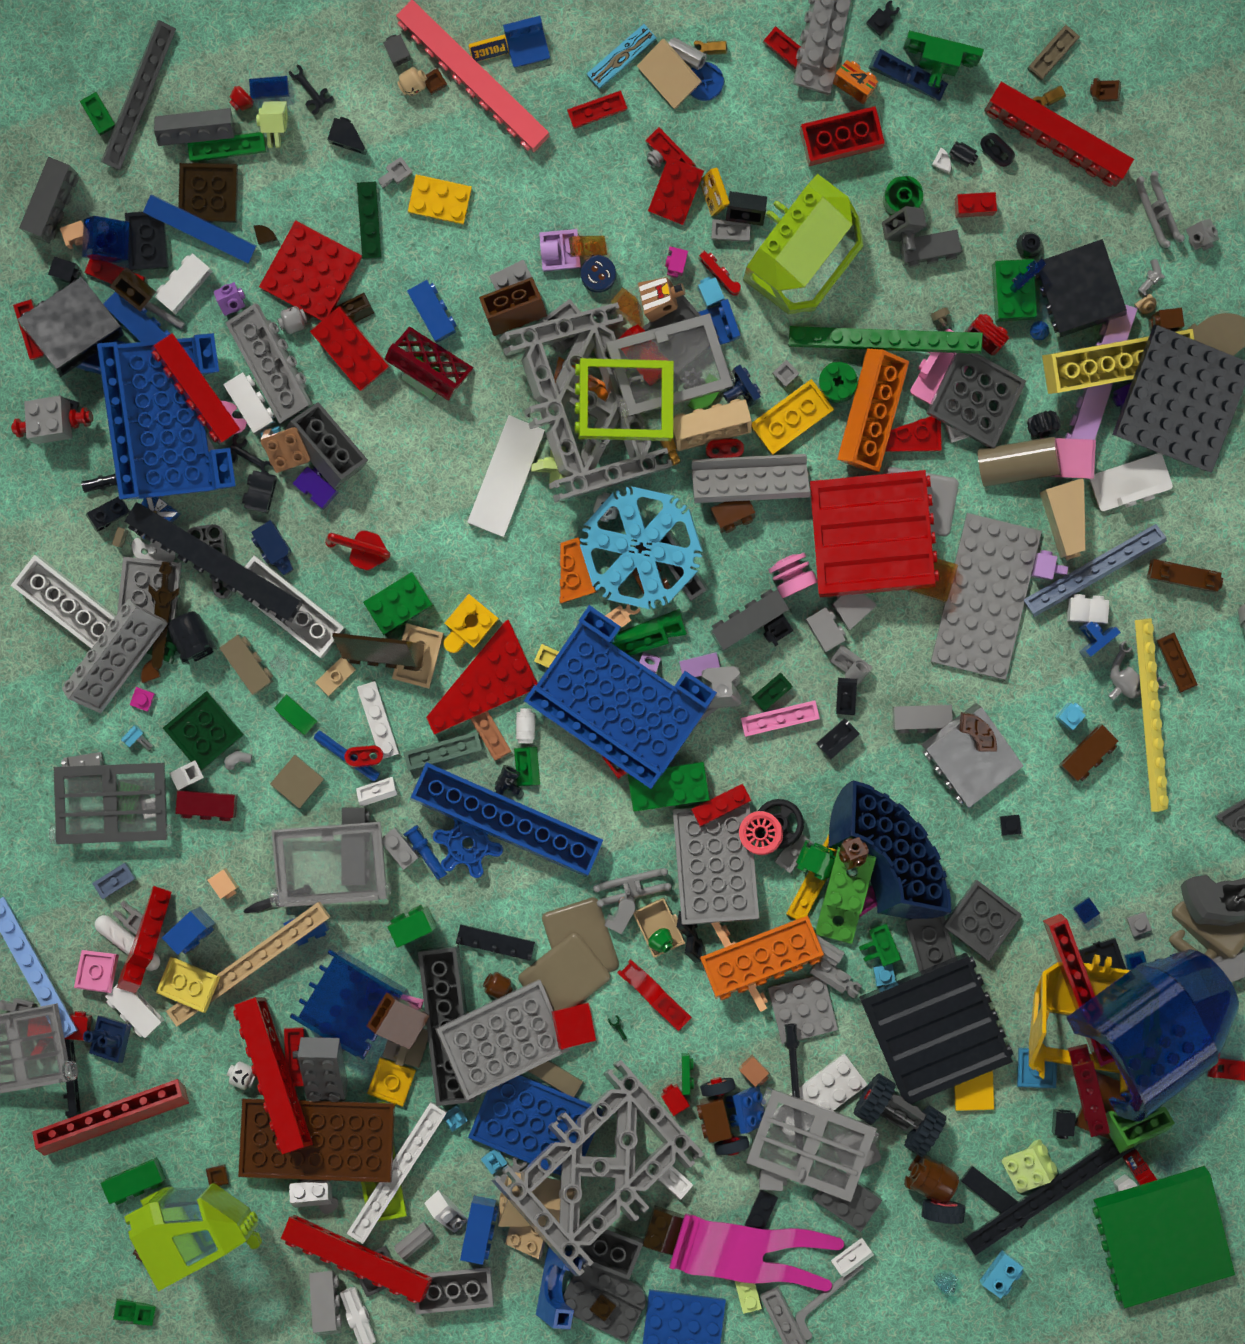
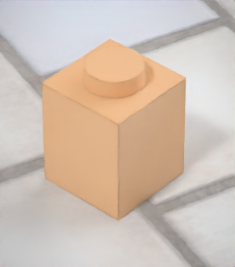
[208,868,239,899]

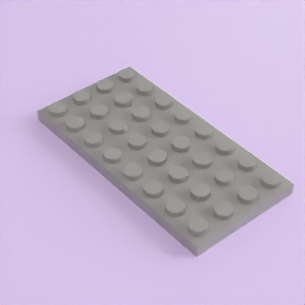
[931,513,1042,680]

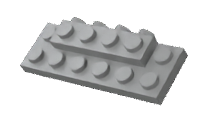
[793,0,851,95]
[226,304,312,424]

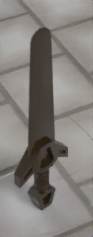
[148,562,180,669]

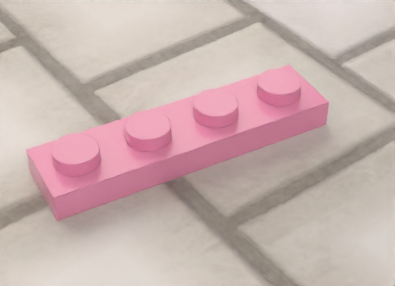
[740,700,820,737]

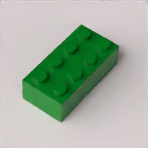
[627,762,709,812]

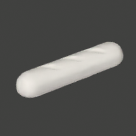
[95,915,161,971]

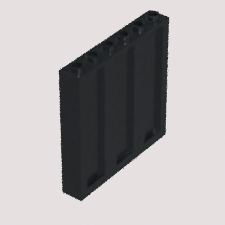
[859,953,1014,1104]

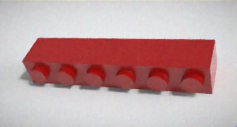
[151,333,241,444]

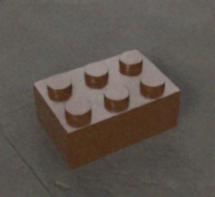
[479,277,548,336]

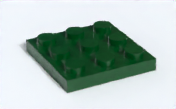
[163,691,245,771]

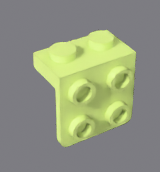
[1002,1139,1058,1193]

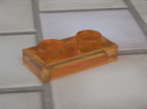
[569,236,607,257]

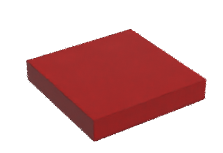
[551,1003,596,1050]

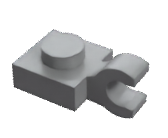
[378,157,413,189]
[0,998,34,1021]

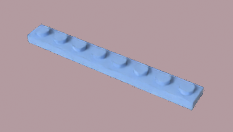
[0,897,78,1038]

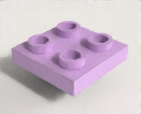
[539,229,581,272]

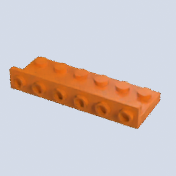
[700,915,824,1000]

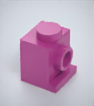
[665,246,688,278]

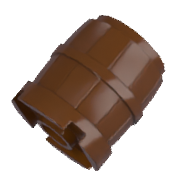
[904,1155,959,1203]

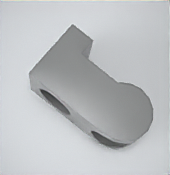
[605,895,635,934]

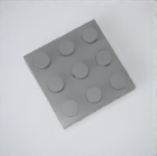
[117,557,182,620]
[768,976,838,1044]

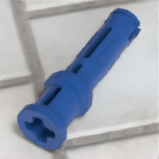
[403,825,448,880]

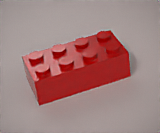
[799,106,885,167]
[310,307,391,391]

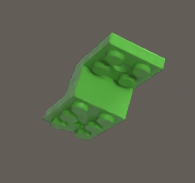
[815,847,876,944]

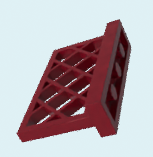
[384,326,474,401]

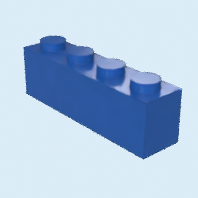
[103,292,171,342]

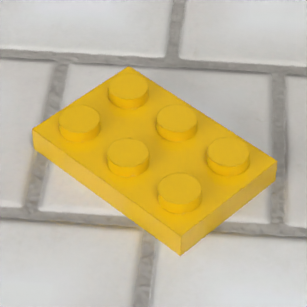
[408,174,472,225]

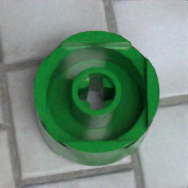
[883,176,923,215]
[819,362,858,403]
[796,840,836,881]

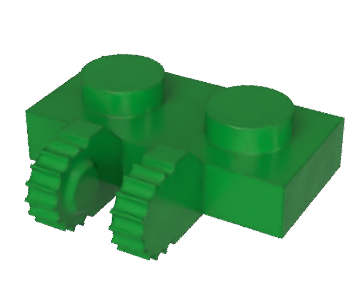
[859,924,901,967]

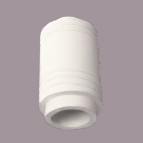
[516,708,535,743]

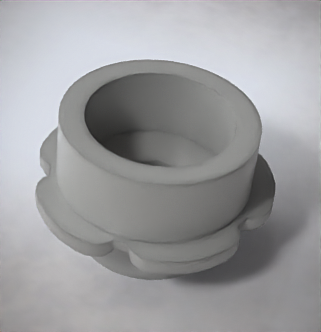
[646,149,664,167]

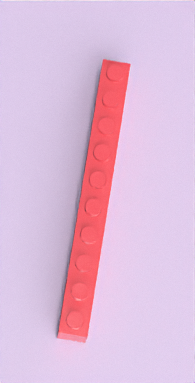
[396,0,550,153]

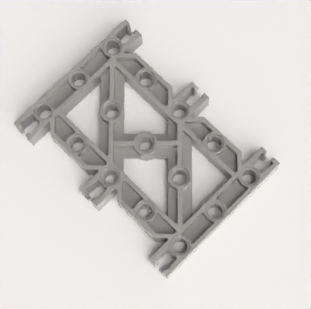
[499,302,673,503]
[491,1060,704,1276]

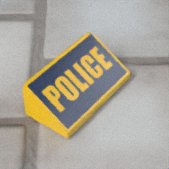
[468,35,509,62]

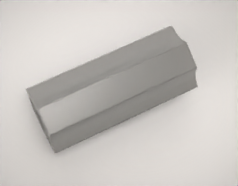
[668,37,707,70]
[816,935,844,967]
[394,1222,434,1260]

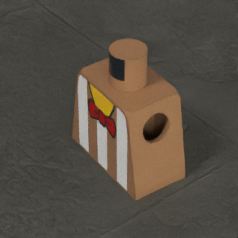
[638,277,686,322]

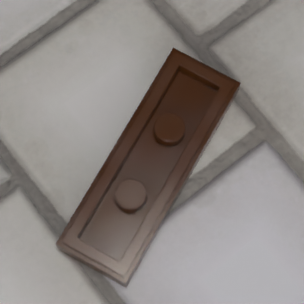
[1156,632,1198,693]

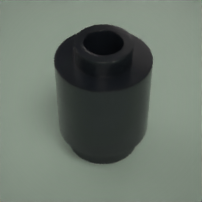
[949,141,978,168]

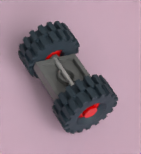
[853,1073,947,1157]

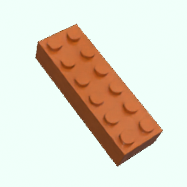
[837,349,909,472]

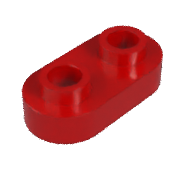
[706,439,744,459]
[344,745,383,767]

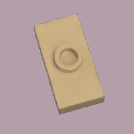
[315,657,357,696]

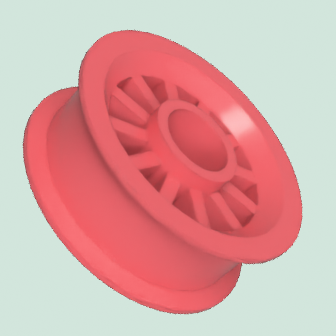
[739,811,783,855]

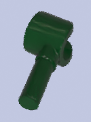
[608,1015,627,1040]

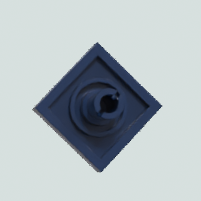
[722,365,761,407]

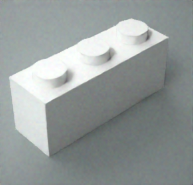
[155,253,213,315]
[223,372,276,435]
[105,984,165,1038]

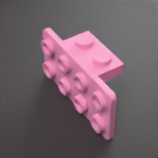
[910,329,968,405]

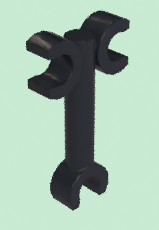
[289,65,334,115]
[230,434,273,474]

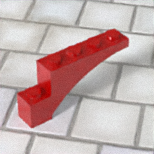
[117,886,172,993]

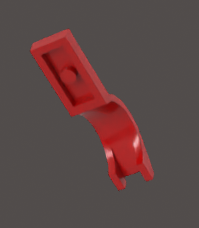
[617,959,692,1031]

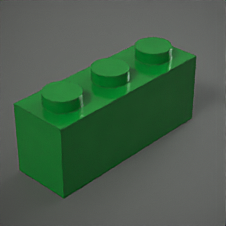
[100,1157,166,1205]

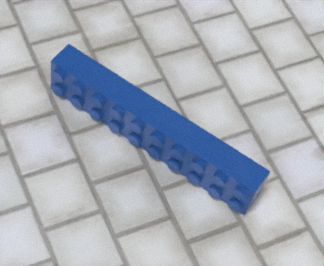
[410,762,603,877]

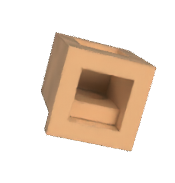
[60,220,92,250]

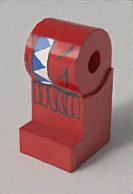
[1122,1149,1157,1185]

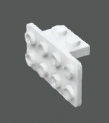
[1089,453,1173,511]

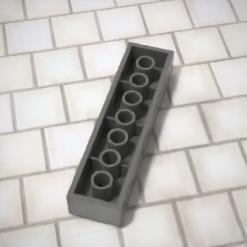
[418,945,478,1106]

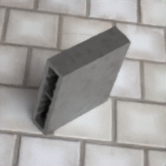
[921,703,1024,808]

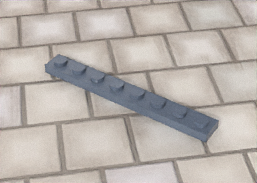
[1024,524,1167,617]

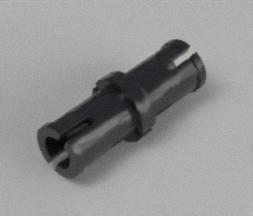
[81,474,117,493]

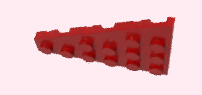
[426,620,537,735]

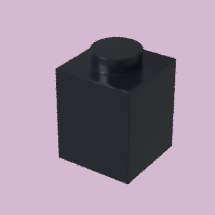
[48,256,81,283]
[1052,1109,1076,1139]

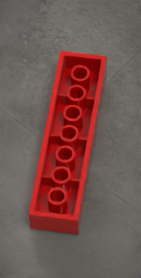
[984,81,1134,187]
[233,997,313,1154]

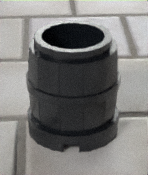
[168,611,218,665]

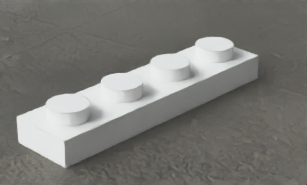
[357,681,399,759]

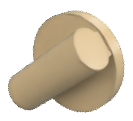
[1134,294,1156,314]

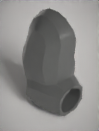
[1181,875,1245,926]

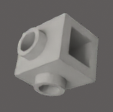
[1186,219,1219,251]

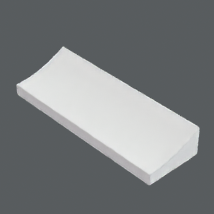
[467,415,545,537]

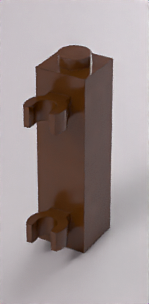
[1147,559,1223,592]

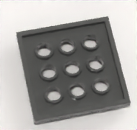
[926,353,1026,448]

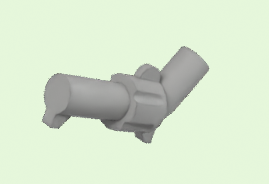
[1138,259,1165,296]

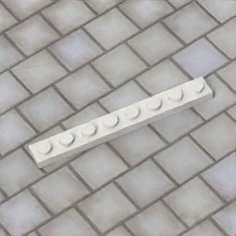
[347,1102,447,1244]

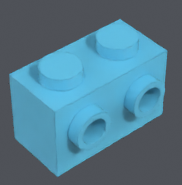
[979,1250,1024,1299]

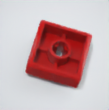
[965,314,1009,356]

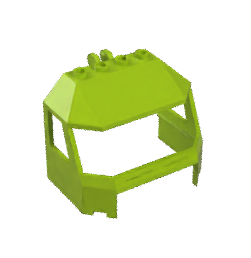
[743,174,864,315]

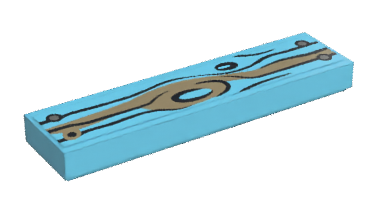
[587,24,657,89]

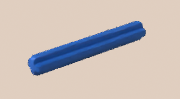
[314,731,380,781]

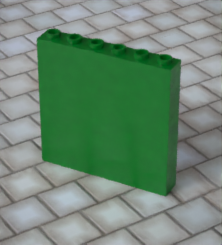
[1092,1166,1235,1309]

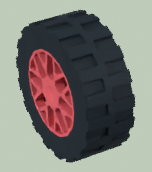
[921,1199,966,1224]

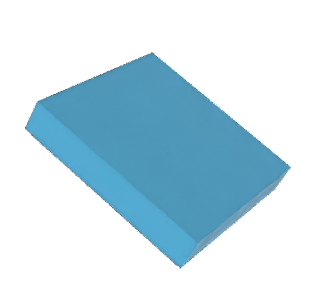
[1017,1048,1057,1088]

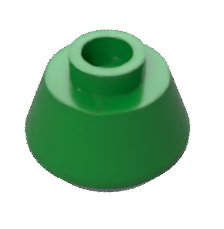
[648,928,673,953]

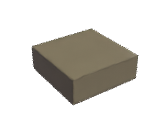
[112,527,129,548]

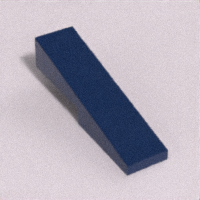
[869,49,948,101]

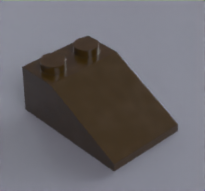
[643,1205,685,1255]

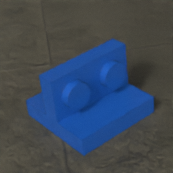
[1079,621,1121,658]

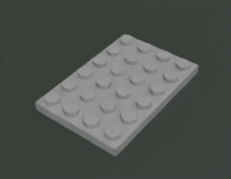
[673,804,759,925]
[435,979,570,1100]

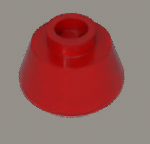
[229,86,254,111]

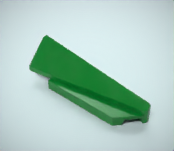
[612,609,687,656]

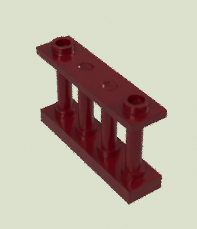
[1068,1044,1110,1137]

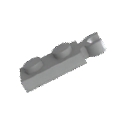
[810,958,862,998]

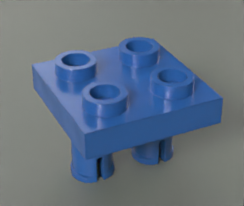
[726,1086,764,1134]

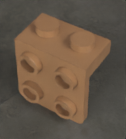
[260,427,311,473]

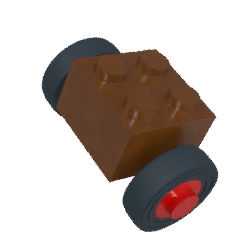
[697,1077,749,1156]

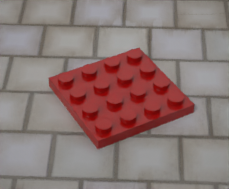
[259,220,363,321]

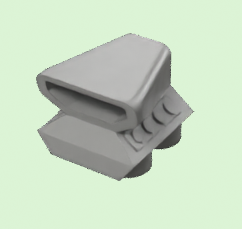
[701,666,741,709]

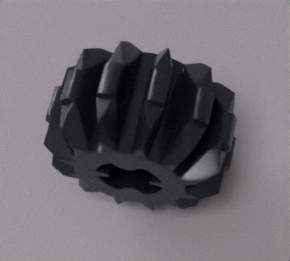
[1027,410,1061,438]

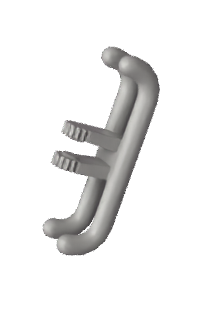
[1136,171,1185,248]
[593,868,672,907]

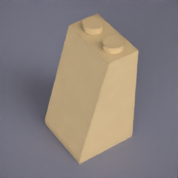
[1040,478,1085,560]
[498,1172,574,1227]

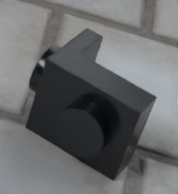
[763,614,794,647]

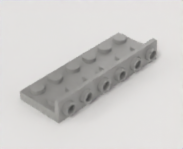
[692,454,810,503]
[62,599,168,713]

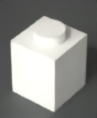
[169,761,204,790]

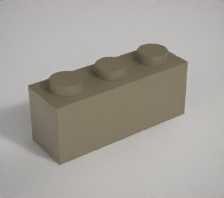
[219,635,274,695]

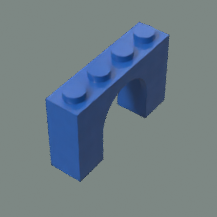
[536,1245,583,1330]

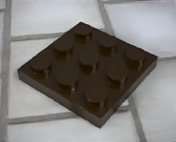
[178,163,238,223]

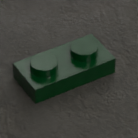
[752,672,793,711]

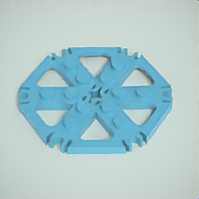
[580,486,703,609]

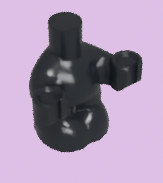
[495,765,521,795]

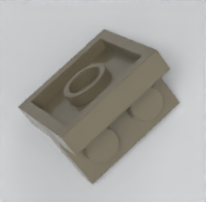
[382,1028,428,1068]

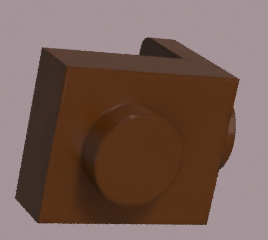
[1090,78,1121,102]

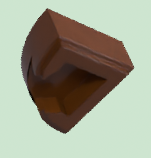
[141,659,161,683]

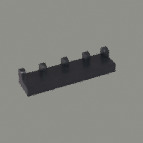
[456,924,535,961]
[63,1039,81,1117]

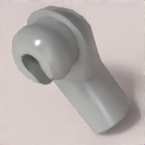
[224,751,252,770]

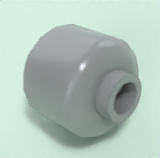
[277,306,307,334]

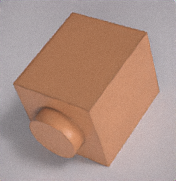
[738,1055,769,1087]

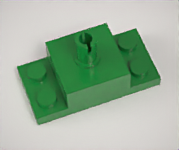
[903,30,984,88]

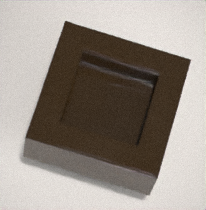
[589,1293,616,1321]

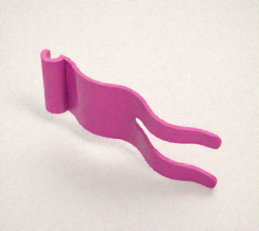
[669,1214,844,1291]

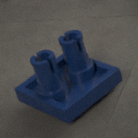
[83,1016,132,1063]

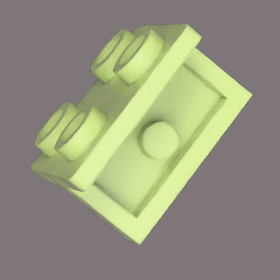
[531,446,567,488]

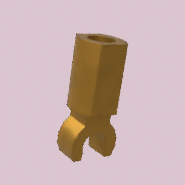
[694,41,727,55]
[1033,85,1066,106]
[660,439,680,466]

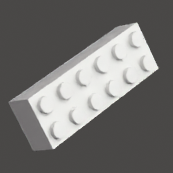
[11,555,116,649]
[237,556,347,658]

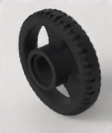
[754,799,804,849]

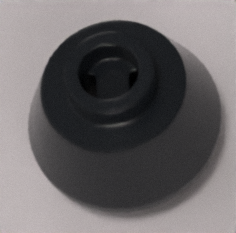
[1016,232,1042,258]

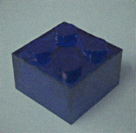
[82,216,129,263]

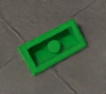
[514,747,540,787]

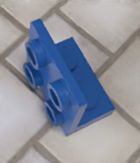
[503,16,550,68]
[698,299,740,350]

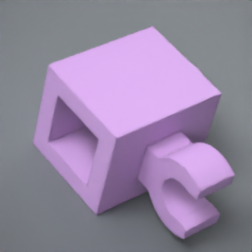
[1031,550,1068,580]

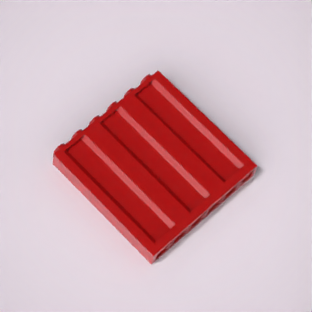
[810,470,939,598]

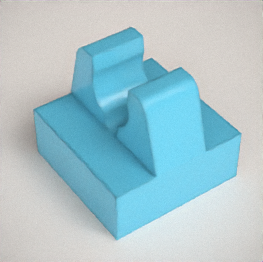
[443,1104,468,1132]
[481,1149,508,1174]

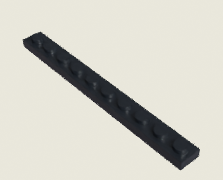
[963,1139,1135,1256]

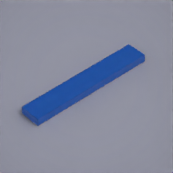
[143,194,257,263]

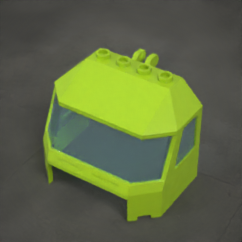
[124,1183,262,1292]

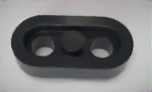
[980,133,1015,167]

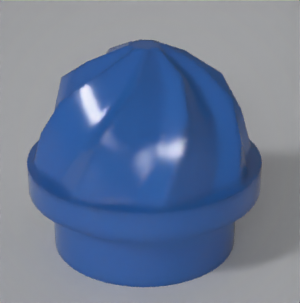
[1030,321,1049,340]

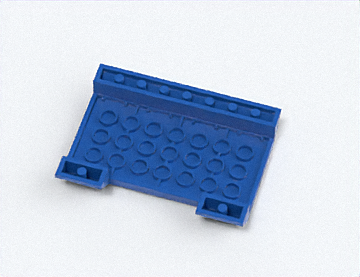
[97,333,236,499]
[524,605,717,789]

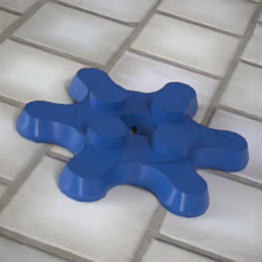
[433,819,503,878]

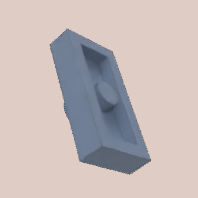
[92,862,136,899]

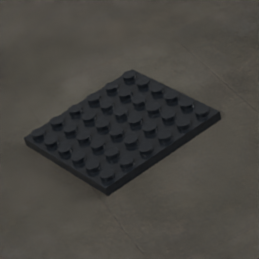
[1112,325,1245,473]

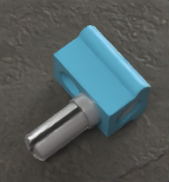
[121,725,153,750]

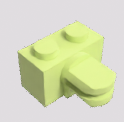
[256,101,288,148]

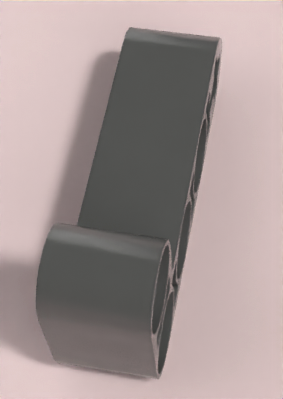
[187,524,233,599]

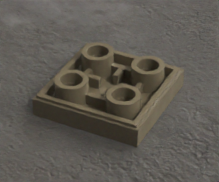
[270,755,324,809]

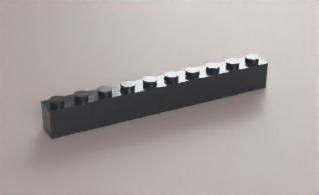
[124,502,304,623]

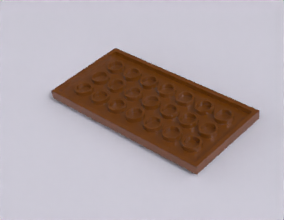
[238,1098,395,1183]

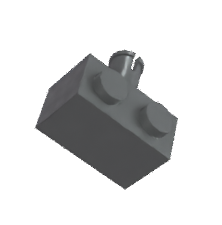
[882,206,927,254]

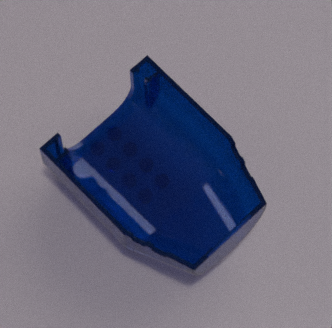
[1066,949,1239,1122]

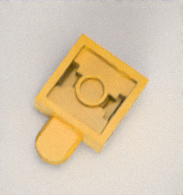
[444,594,499,653]

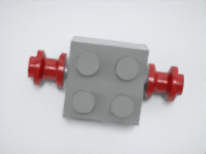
[11,395,93,444]

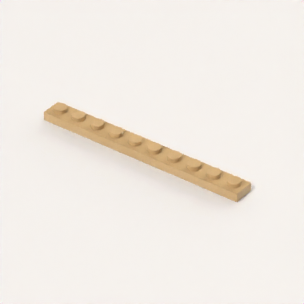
[166,901,330,1027]

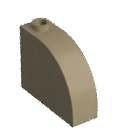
[1186,313,1245,356]

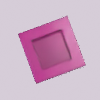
[130,687,155,712]

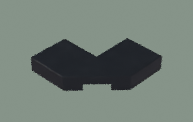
[676,911,703,963]

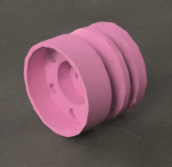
[768,553,818,598]

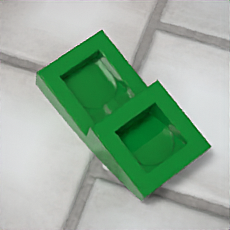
[274,694,317,735]
[113,1298,156,1326]

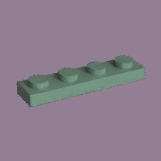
[403,731,483,771]

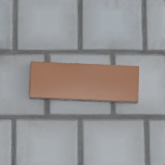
[471,711,512,761]

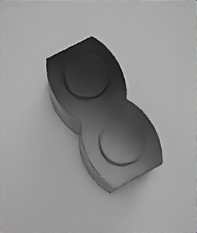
[242,470,278,514]

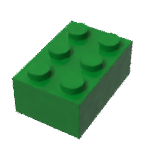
[992,259,1037,322]
[363,572,434,635]
[387,905,437,948]

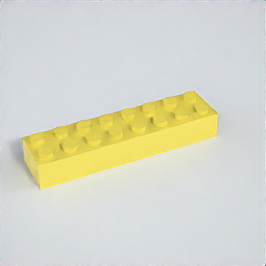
[1042,329,1194,394]

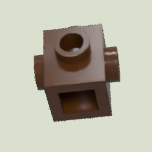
[839,837,869,870]

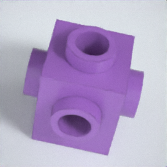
[213,282,246,316]

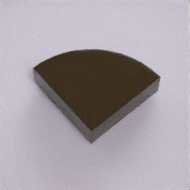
[254,225,277,245]

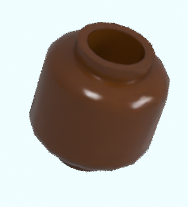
[483,972,513,999]

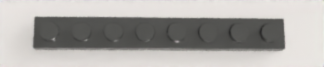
[101,20,176,170]

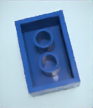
[162,907,216,955]
[460,1195,499,1265]

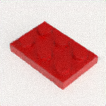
[648,156,704,225]

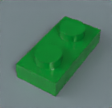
[80,92,115,136]
[681,1053,694,1095]

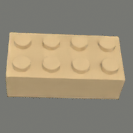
[673,399,752,452]

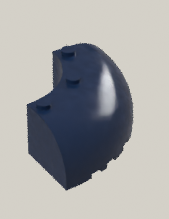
[829,780,951,919]

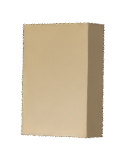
[633,897,685,958]

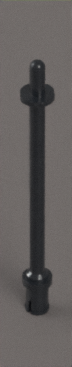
[784,1023,805,1169]

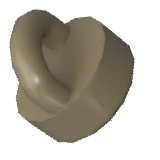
[930,307,950,326]

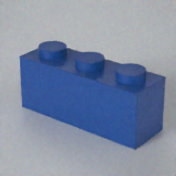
[407,280,457,343]

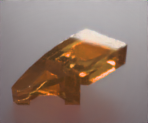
[611,287,642,326]

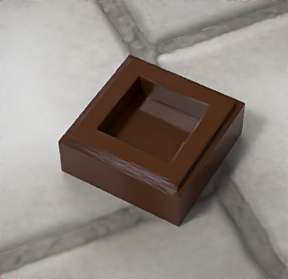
[425,68,447,95]
[206,1164,229,1186]

